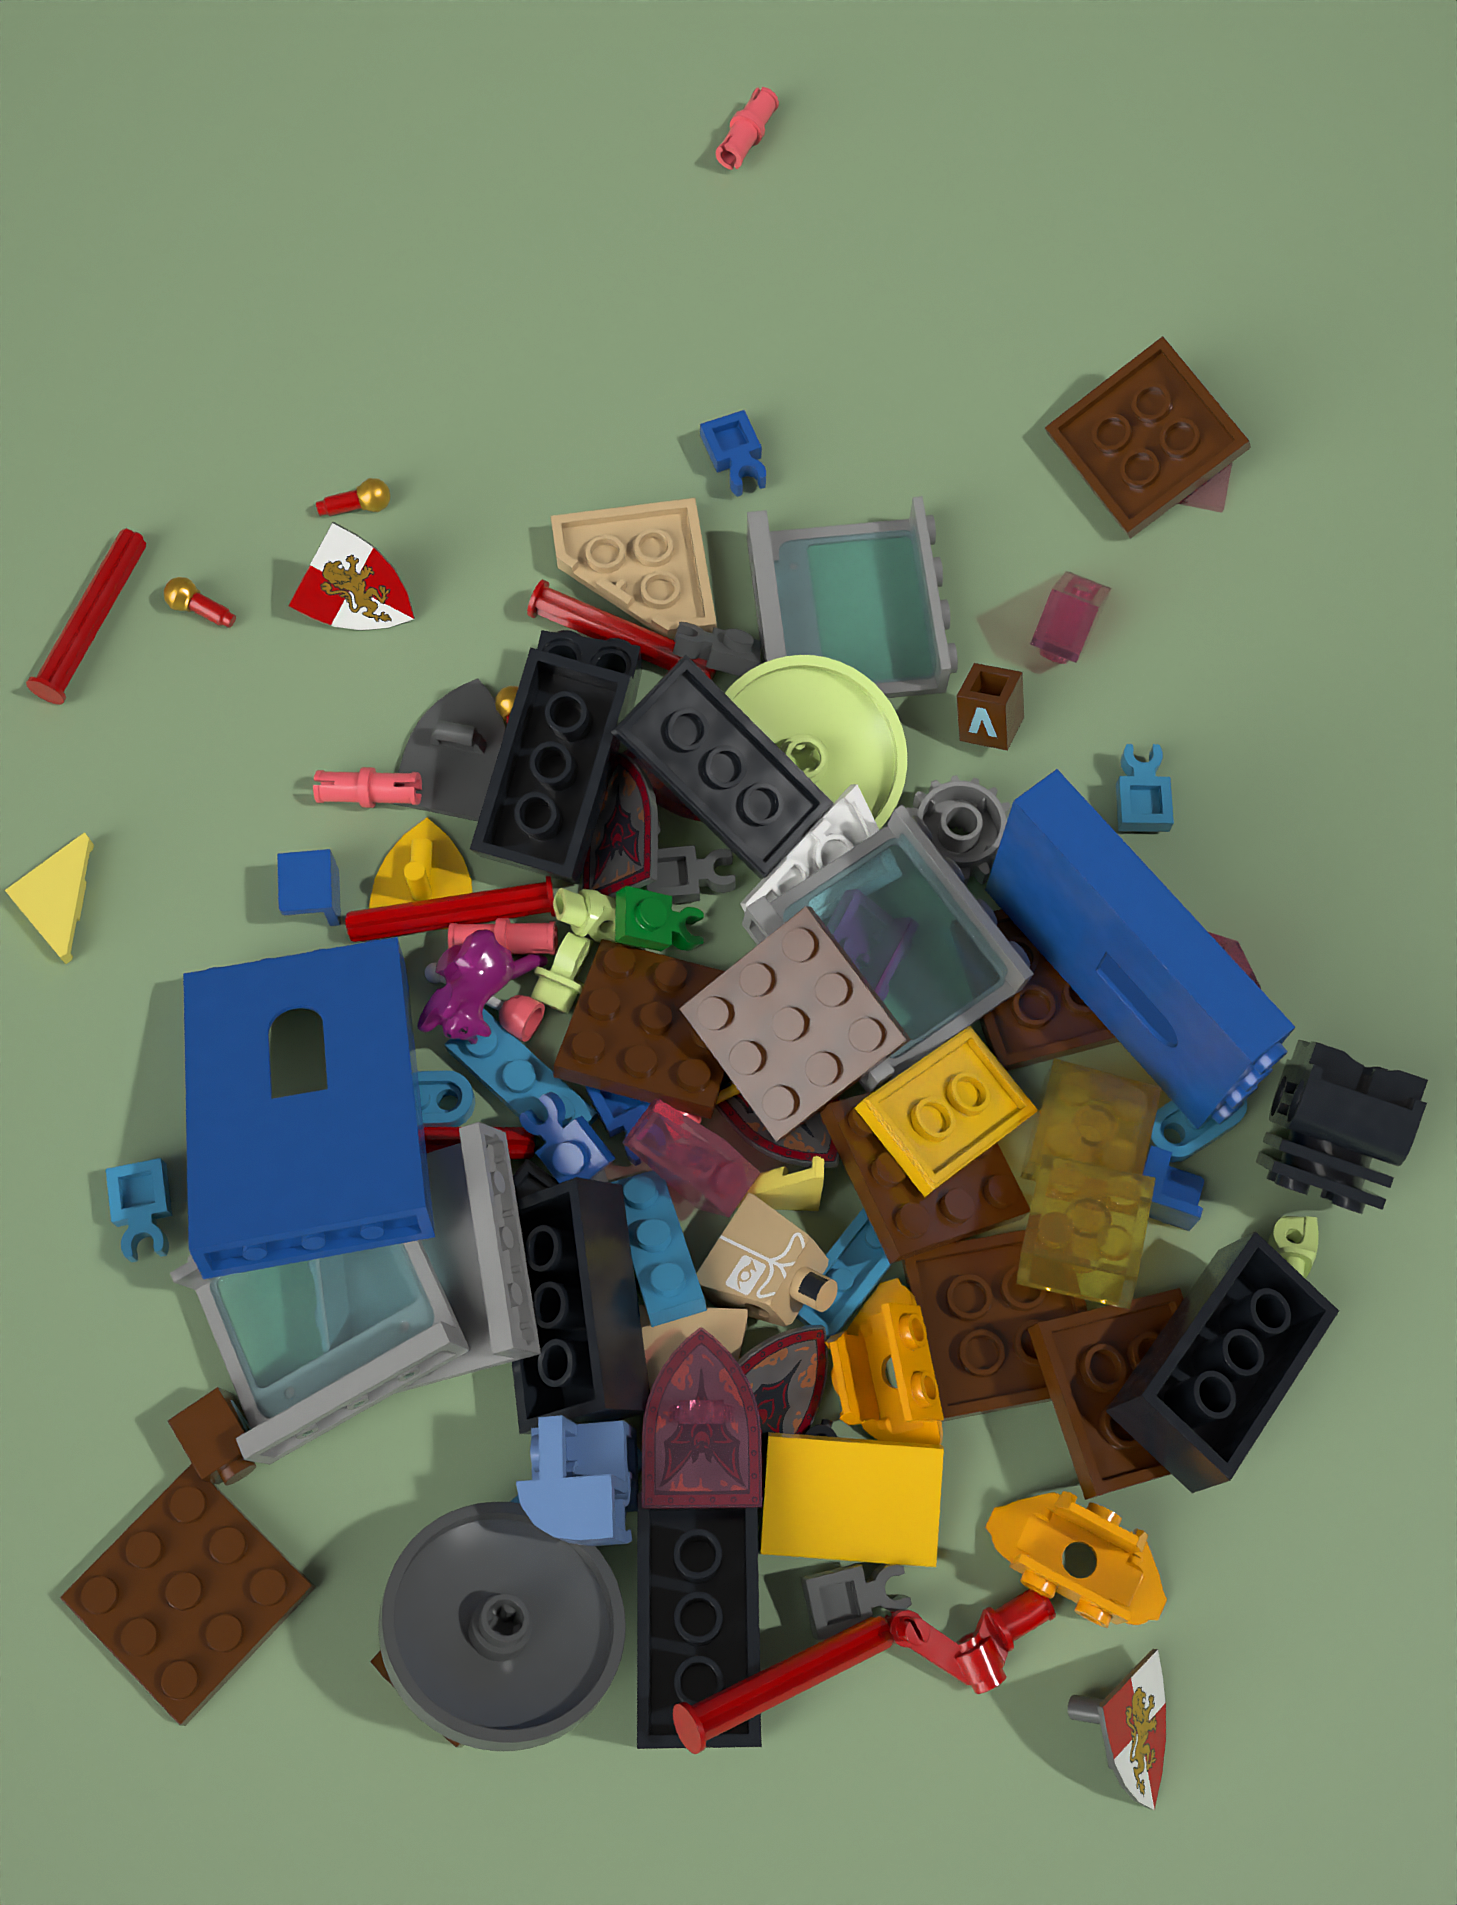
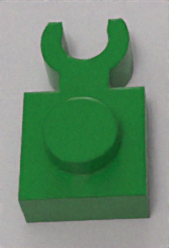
[615,886,704,952]

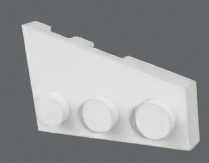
[740,784,902,921]

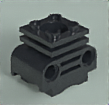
[1256,1040,1428,1214]

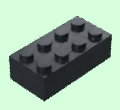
[470,647,637,885]
[512,1177,651,1434]
[1106,1231,1339,1493]
[637,1492,762,1749]

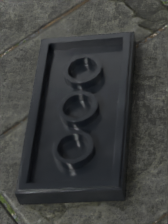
[611,655,834,879]

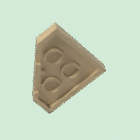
[551,498,717,640]

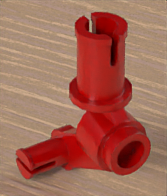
[884,1589,1056,1694]

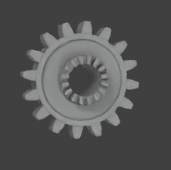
[906,775,1011,886]

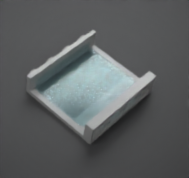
[746,496,958,698]
[742,804,1034,1093]
[170,1240,470,1465]

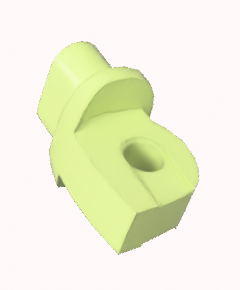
[553,888,618,943]
[530,932,594,1014]
[1268,1216,1319,1279]

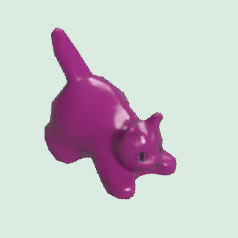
[417,929,548,1044]

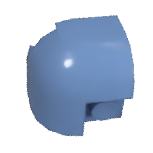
[516,1415,639,1546]

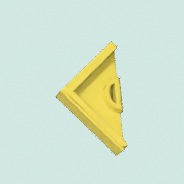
[5,832,94,965]
[717,1156,824,1211]

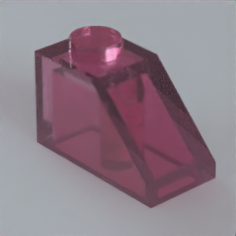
[1030,571,1112,664]
[622,1099,760,1218]

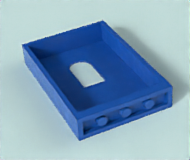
[985,769,1295,1129]
[183,937,435,1280]

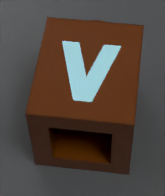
[957,663,1024,751]
[168,1387,256,1486]

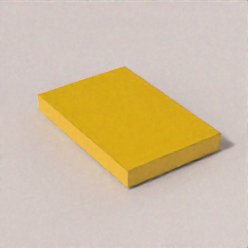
[855,1026,1039,1197]
[760,1432,944,1567]

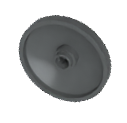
[378,1502,626,1751]

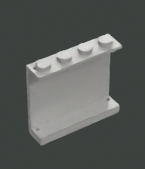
[310,1122,541,1394]

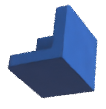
[277,849,341,926]
[1126,1145,1204,1231]

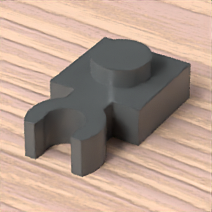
[673,622,761,677]
[646,845,736,904]
[800,1563,912,1640]

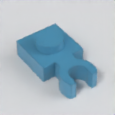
[1116,744,1174,832]
[106,1158,173,1262]

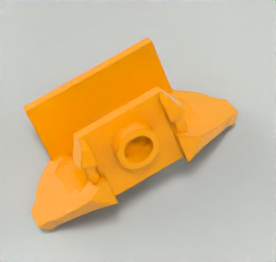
[825,1278,944,1445]
[985,1491,1167,1628]

